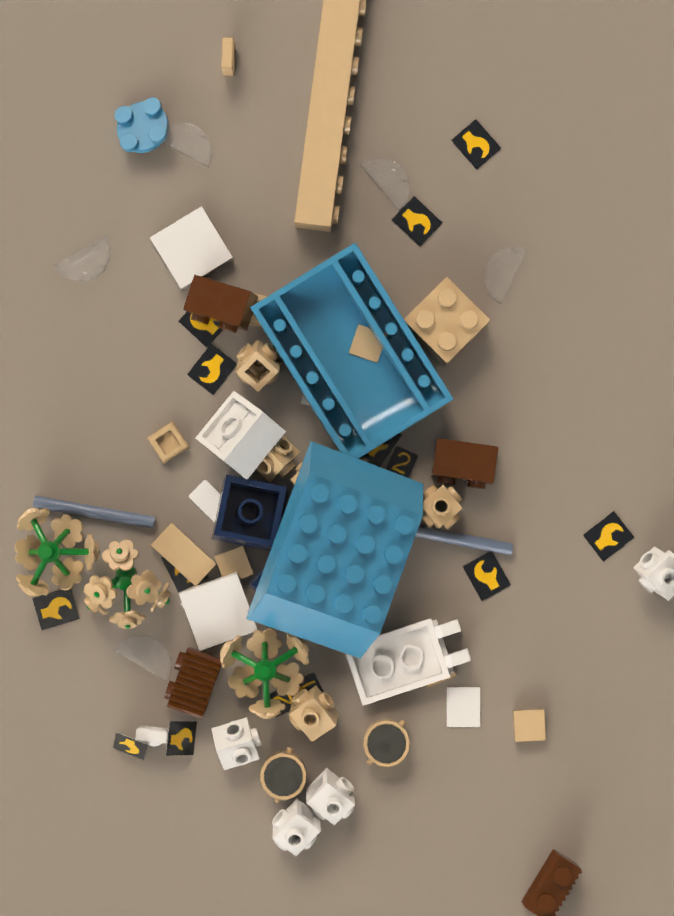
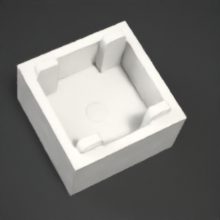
[195,391,286,480]

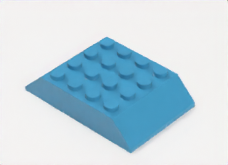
[250,243,453,459]
[246,441,423,659]

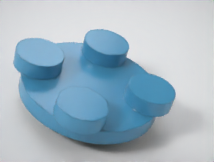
[114,97,169,153]

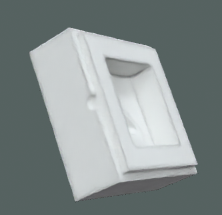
[135,725,168,747]

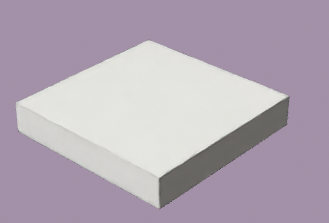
[150,206,233,290]
[179,572,257,651]

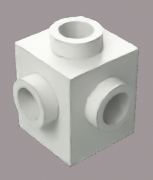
[633,546,674,601]
[211,717,262,770]
[306,768,355,825]
[272,798,321,856]

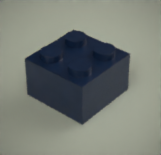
[211,474,287,551]

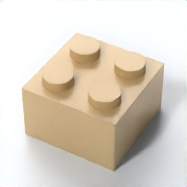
[404,277,490,367]

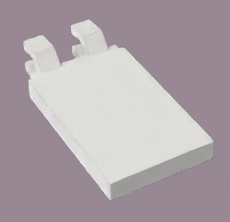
[345,618,471,706]

